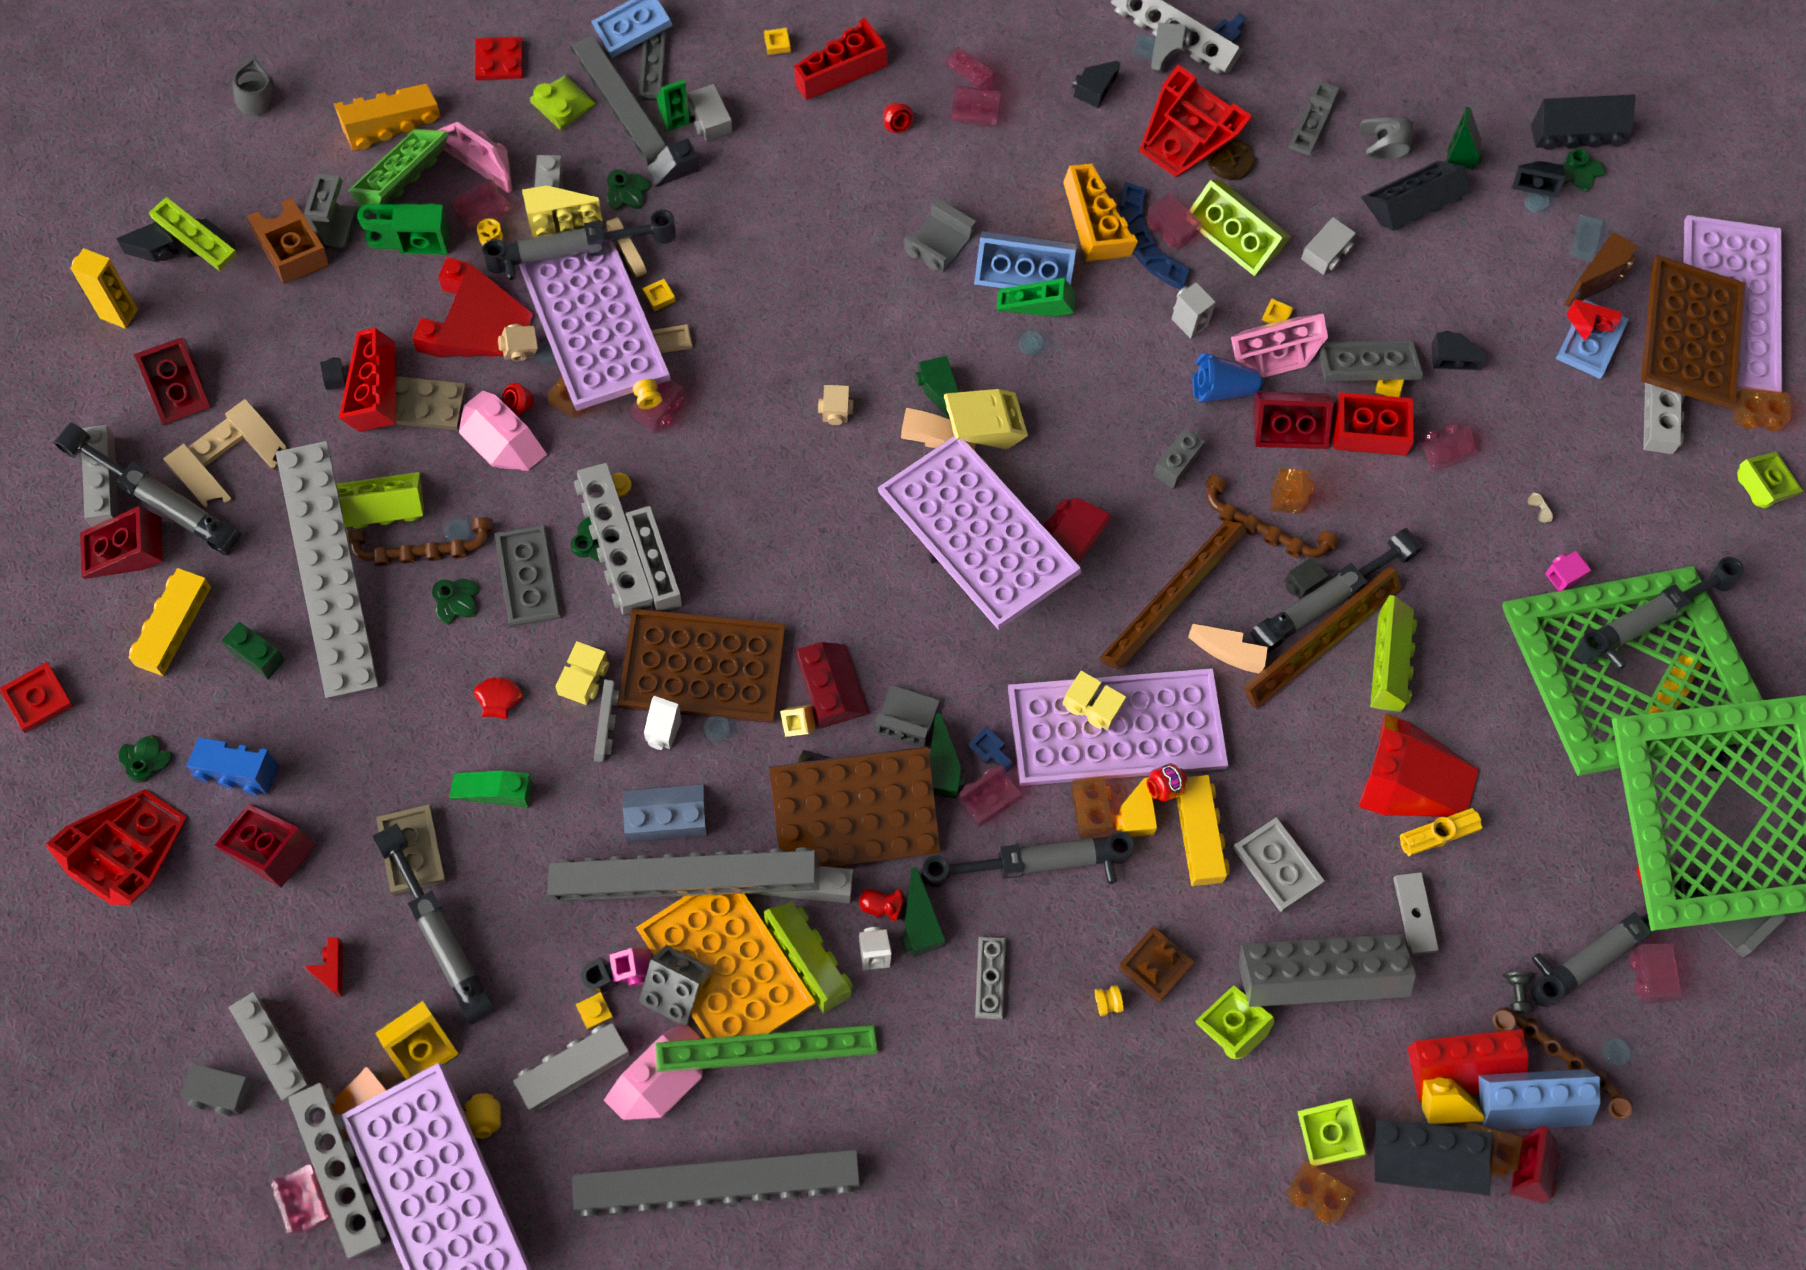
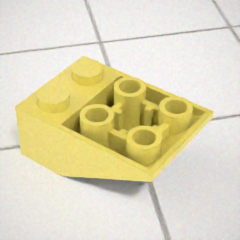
[522,185,603,237]
[944,389,1028,449]

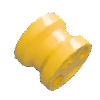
[477,218,503,245]
[632,379,662,409]
[1095,985,1123,1017]

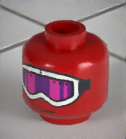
[1146,763,1188,802]

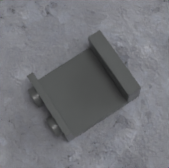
[304,174,358,249]
[904,198,976,272]
[1703,872,1786,958]

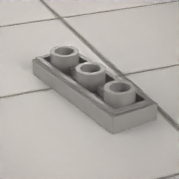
[594,680,619,762]
[1393,873,1439,956]
[975,937,1006,1020]

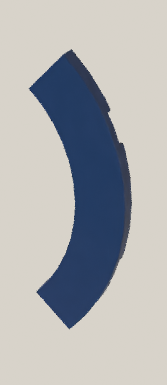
[1120,182,1191,290]

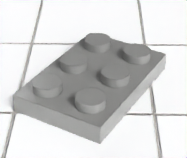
[1233,817,1325,912]

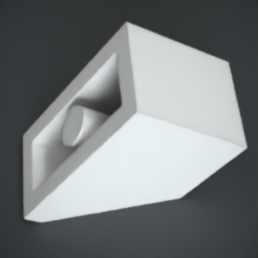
[644,696,682,750]
[859,927,891,970]

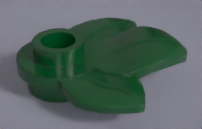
[1562,149,1605,191]
[606,170,651,210]
[570,517,616,562]
[432,579,480,625]
[118,735,172,783]

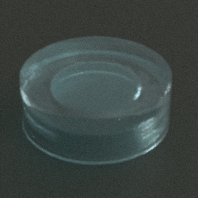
[1524,192,1549,213]
[1018,331,1043,356]
[535,341,556,365]
[444,519,471,542]
[704,716,730,742]
[1601,1038,1630,1067]

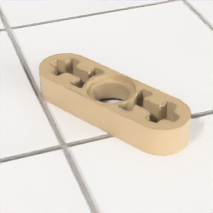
[606,217,647,278]

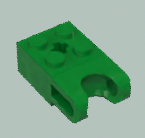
[357,203,450,255]

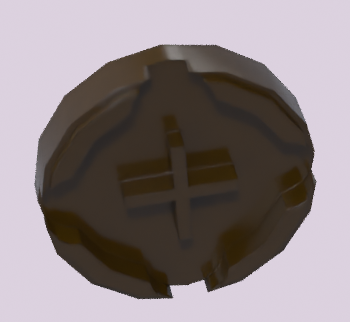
[1208,139,1255,181]

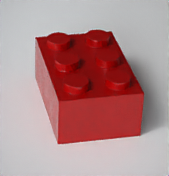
[1333,392,1414,456]

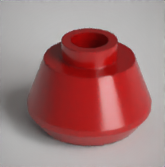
[883,102,913,134]
[502,382,534,416]

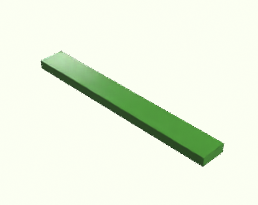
[655,1025,878,1073]

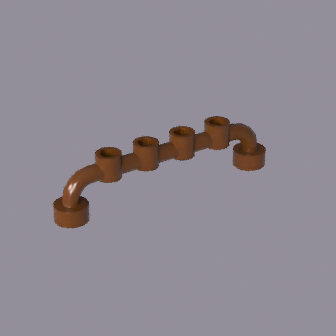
[1205,475,1340,558]
[347,517,493,566]
[1493,1007,1633,1120]

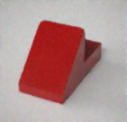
[1567,299,1622,341]
[305,937,343,997]

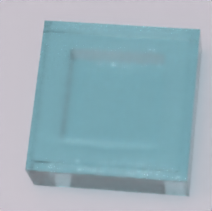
[1132,34,1156,60]

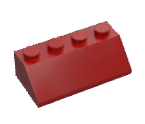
[1407,1029,1528,1102]

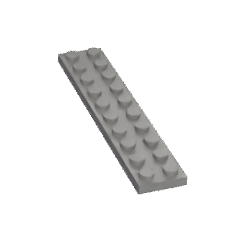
[276,441,379,699]

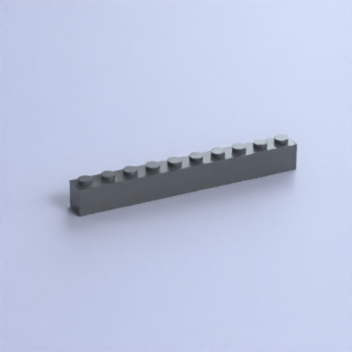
[547,848,820,901]
[572,1150,859,1218]

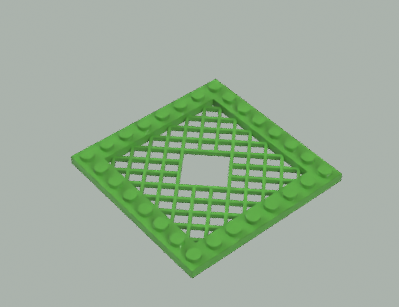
[1502,566,1777,776]
[1611,695,1806,931]

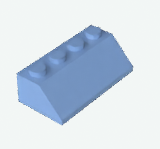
[974,231,1076,288]
[1479,1069,1600,1131]

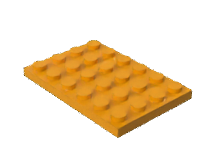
[636,893,816,1039]

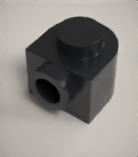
[320,357,349,390]
[581,957,618,993]

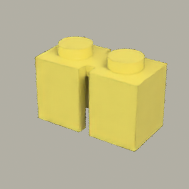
[555,641,609,705]
[1063,671,1126,731]

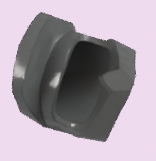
[233,57,272,116]
[1360,117,1414,159]

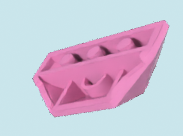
[437,122,513,194]
[1231,314,1328,378]
[459,391,547,471]
[604,1024,703,1120]

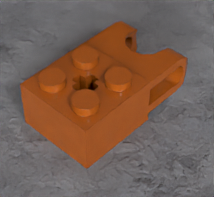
[247,198,329,284]

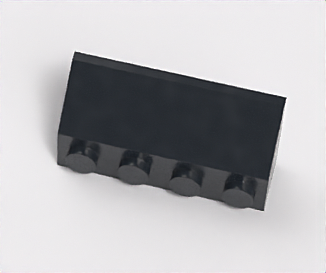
[1531,94,1636,150]
[1361,161,1471,230]
[1374,1119,1495,1196]

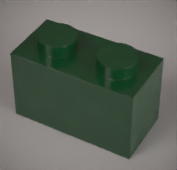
[221,621,285,679]

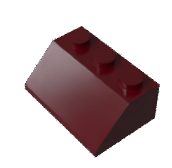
[1253,391,1333,449]
[1043,498,1112,564]
[797,642,869,729]

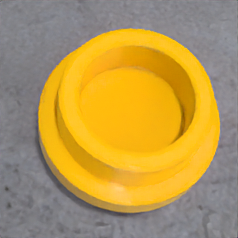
[611,473,631,497]

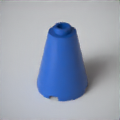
[1192,353,1263,403]

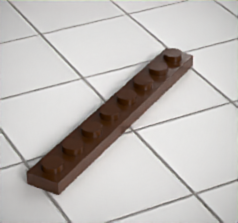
[1099,520,1246,670]
[1244,567,1402,709]

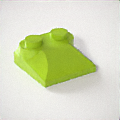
[530,75,596,130]
[1737,451,1803,509]
[1196,985,1275,1059]
[1298,1099,1367,1167]

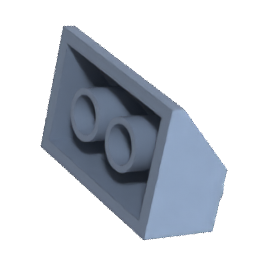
[623,785,707,842]

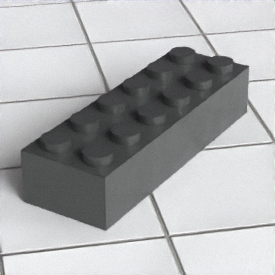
[1239,934,1416,1007]

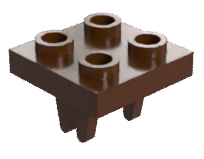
[1117,926,1194,1004]

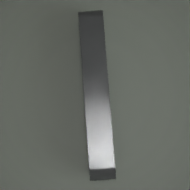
[570,36,666,165]

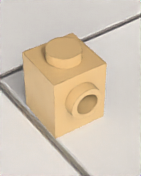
[498,324,538,362]
[818,385,853,425]

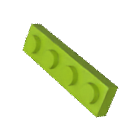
[149,197,237,271]

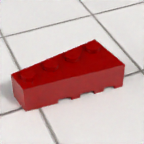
[794,17,887,100]
[338,327,396,432]

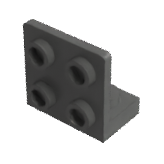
[874,686,939,747]
[639,945,714,1026]

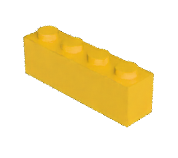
[70,248,138,328]
[129,568,211,676]
[1176,775,1230,886]

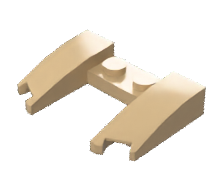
[163,399,287,508]

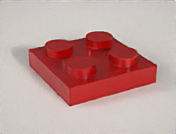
[475,37,523,81]
[0,662,73,733]

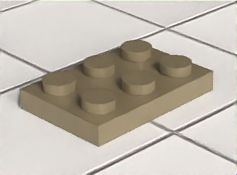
[396,377,466,430]
[376,804,446,895]

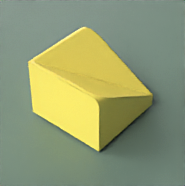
[780,705,816,737]

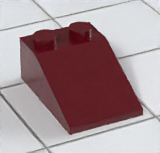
[133,337,211,425]
[80,506,163,579]
[214,804,315,888]
[1510,1126,1561,1203]

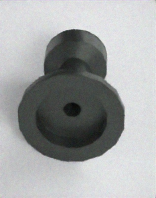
[1502,972,1536,1013]

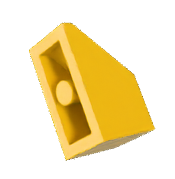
[1115,778,1157,837]
[1422,1078,1484,1124]

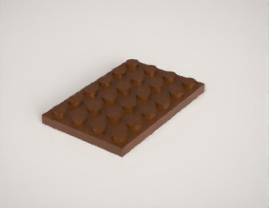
[1641,255,1745,409]
[617,609,785,723]
[769,746,940,867]

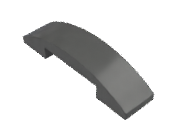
[1288,80,1339,156]

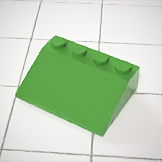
[348,129,449,207]

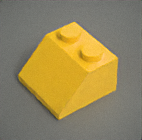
[376,1001,459,1080]

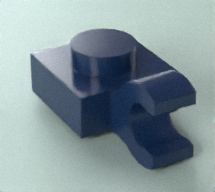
[1212,13,1247,43]
[968,726,1013,772]

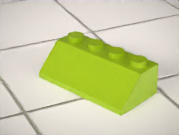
[1184,179,1292,276]
[337,472,424,529]
[1370,595,1417,712]
[764,902,853,1014]

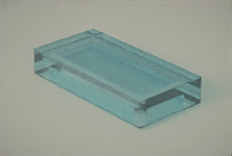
[1569,215,1603,262]

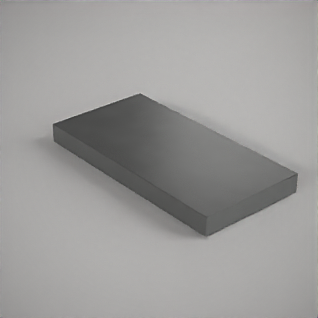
[1318,340,1423,381]
[494,525,561,627]

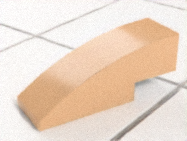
[901,408,976,450]
[1189,624,1268,674]

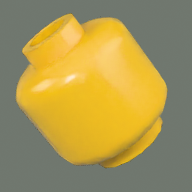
[464,1093,501,1138]

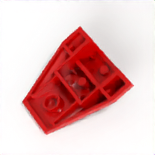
[1139,65,1252,178]
[1358,714,1479,817]
[46,789,187,905]

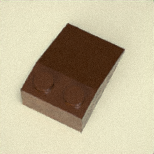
[1564,231,1638,307]

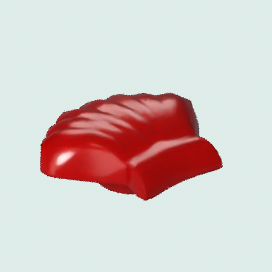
[474,677,524,719]

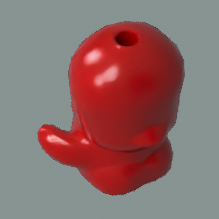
[859,888,905,922]

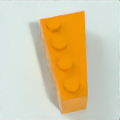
[334,83,441,151]
[1063,164,1138,262]

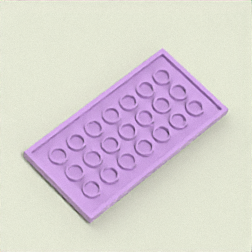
[1684,215,1782,396]
[519,241,670,411]
[878,436,1081,630]
[1008,669,1228,786]
[340,1063,531,1270]

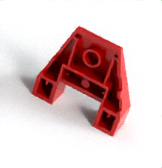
[412,257,534,358]

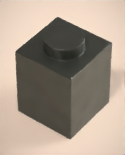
[1285,556,1328,599]

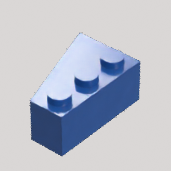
[186,737,279,796]

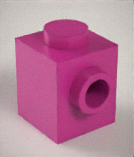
[1545,551,1591,591]
[610,948,652,986]

